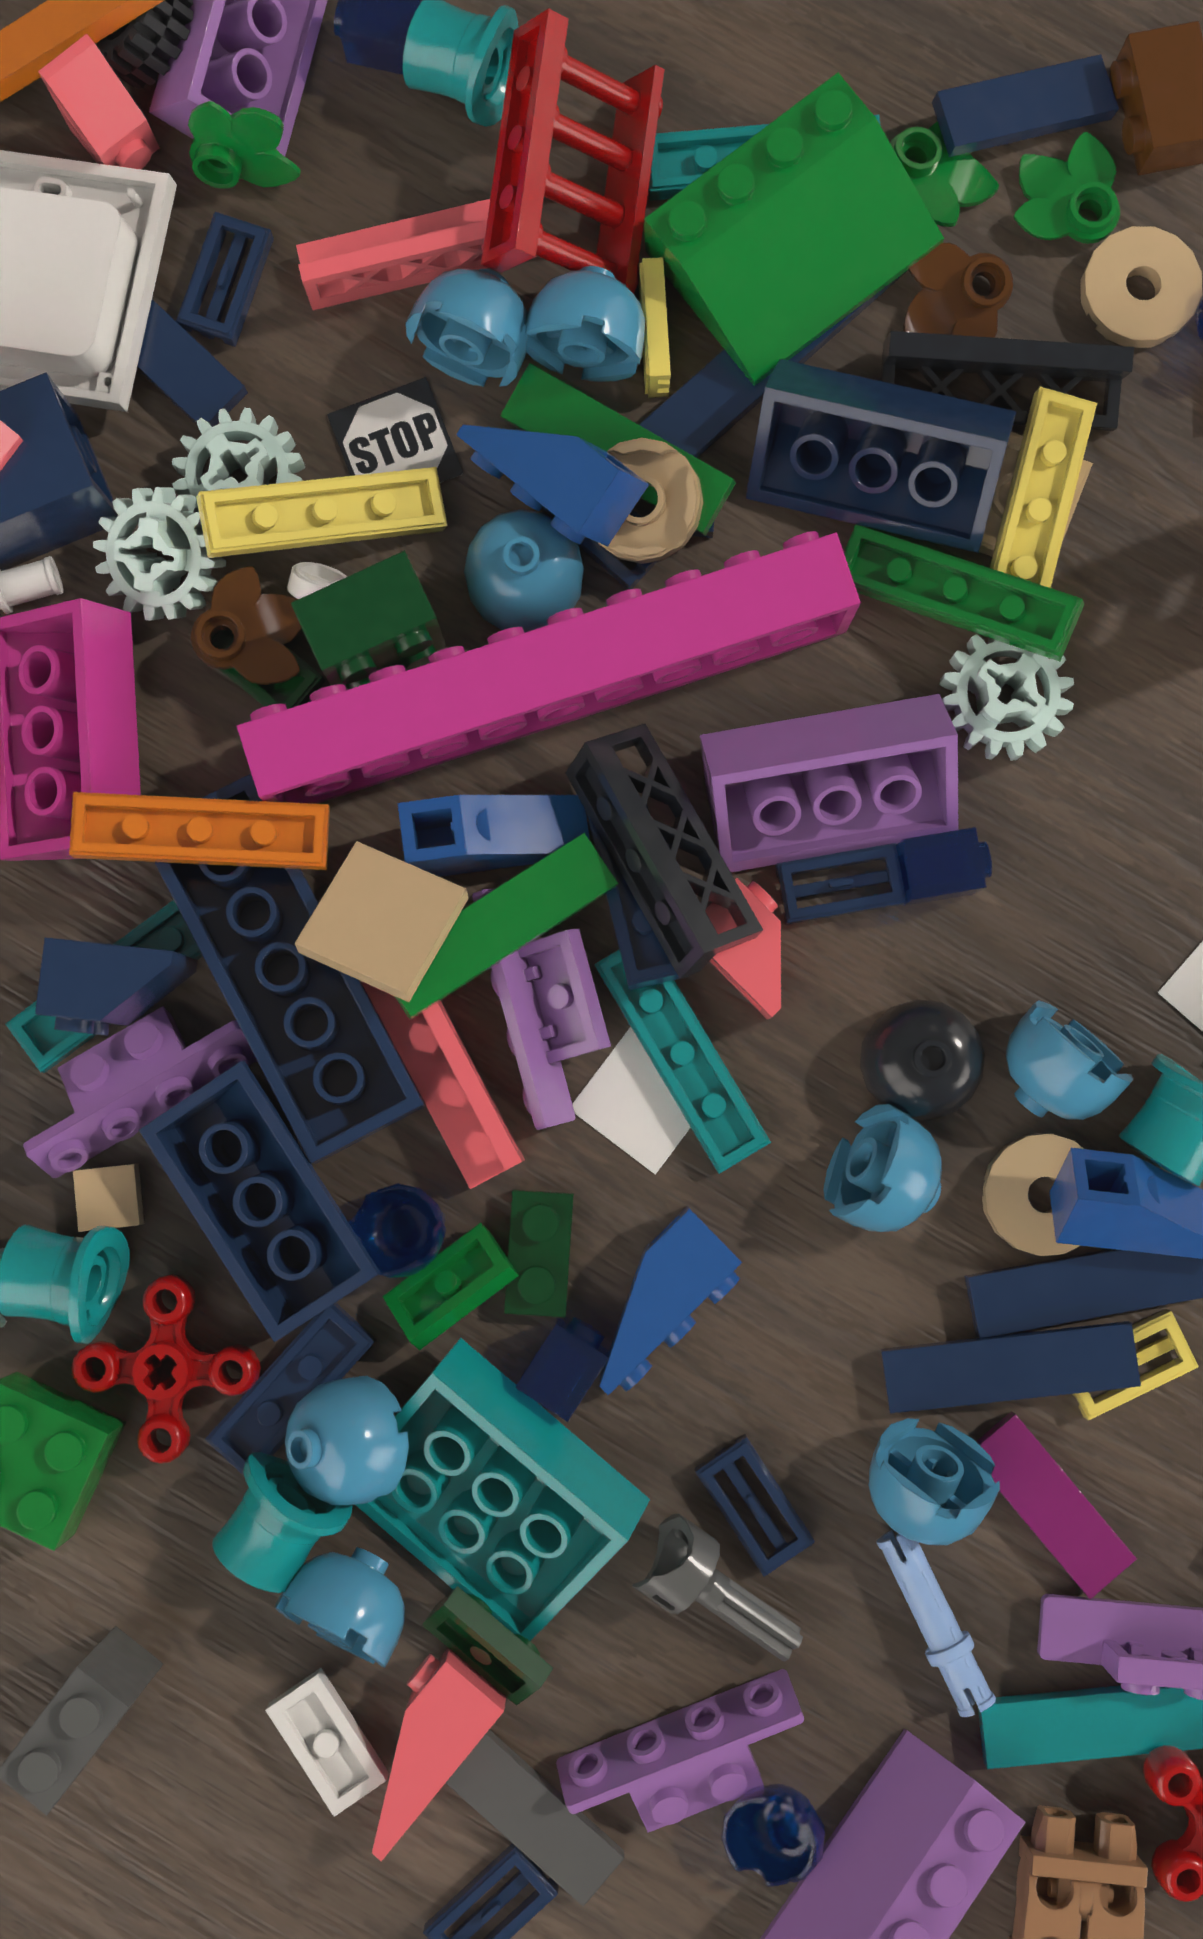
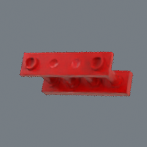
[481,8,665,294]

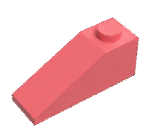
[372,1648,506,1862]

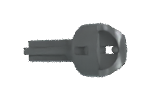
[632,1514,803,1661]

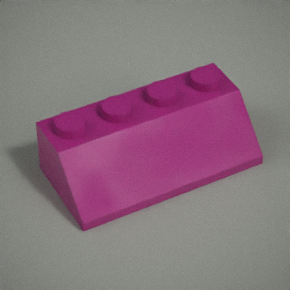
[0,598,141,861]

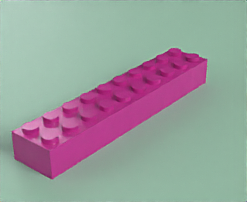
[237,531,861,804]

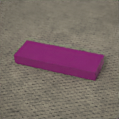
[976,1411,1137,1599]

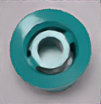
[403,0,519,127]
[1118,1054,1203,1187]
[0,1225,130,1344]
[212,1452,353,1593]

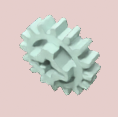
[172,407,305,513]
[93,487,226,621]
[939,634,1074,761]

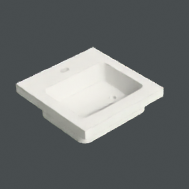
[0,150,177,412]

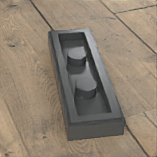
[446,1729,624,1907]

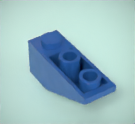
[456,425,649,546]
[398,795,590,877]
[1050,1148,1203,1259]
[600,1206,742,1395]

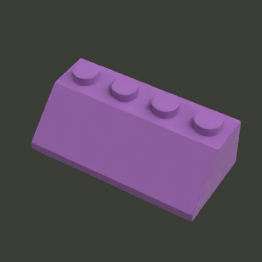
[149,0,328,156]
[700,694,959,872]
[760,1729,1026,1939]

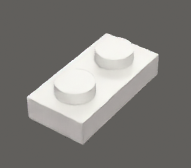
[265,1668,389,1817]

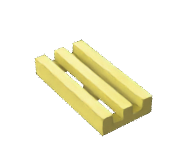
[638,257,671,398]
[1072,1309,1199,1420]

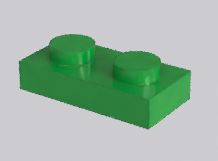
[382,1223,519,1350]

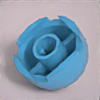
[526,266,645,382]
[406,268,529,387]
[464,509,584,632]
[1006,1000,1134,1120]
[823,1104,942,1232]
[285,1376,409,1505]
[869,1418,1000,1545]
[274,1547,405,1668]

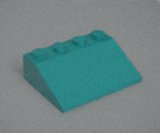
[354,1338,650,1641]

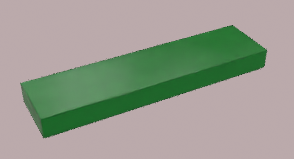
[500,362,736,536]
[844,524,1084,662]
[394,833,618,1020]

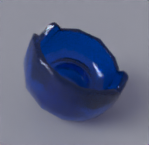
[348,1183,446,1279]
[721,1784,825,1887]

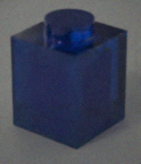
[334,0,423,75]
[896,827,992,906]
[515,1317,609,1422]

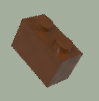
[1110,21,1203,176]

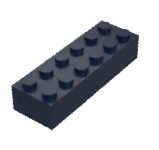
[154,774,426,1164]

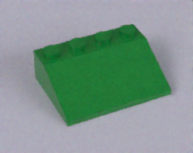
[644,72,944,386]

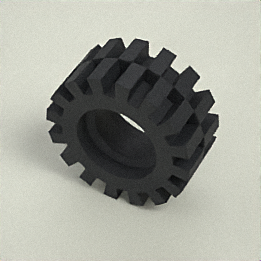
[95,0,194,89]

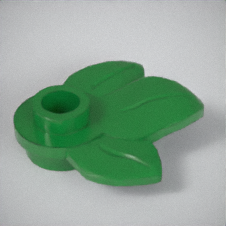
[188,101,301,189]
[890,121,999,227]
[1014,132,1120,243]

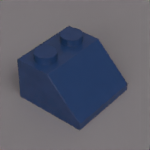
[35,937,198,1036]

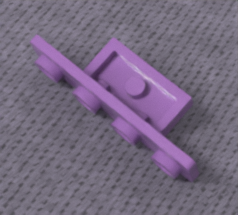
[472,888,611,1130]
[23,1006,257,1178]
[1037,1594,1203,1700]
[556,1669,804,1833]

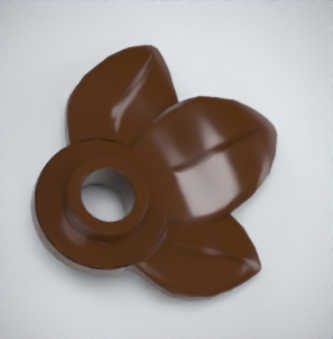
[903,243,1013,338]
[191,566,302,685]

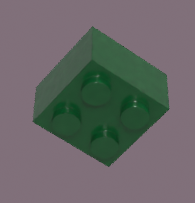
[291,550,446,690]

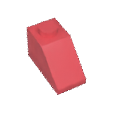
[38,34,160,169]
[705,878,781,1020]

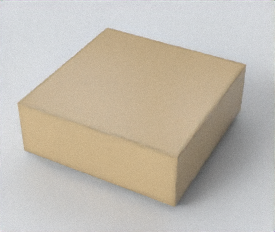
[73,1163,144,1232]

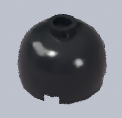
[860,999,985,1121]

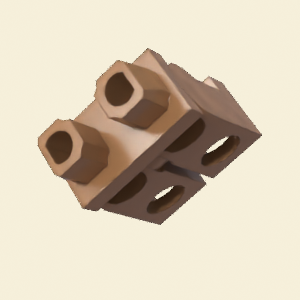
[1008,1805,1148,1939]

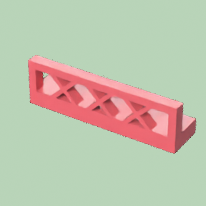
[296,199,538,311]
[361,981,525,1189]

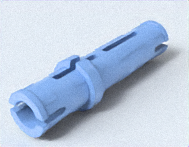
[876,1530,996,1717]

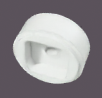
[287,562,347,599]

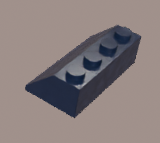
[746,359,1016,553]
[139,1061,381,1343]

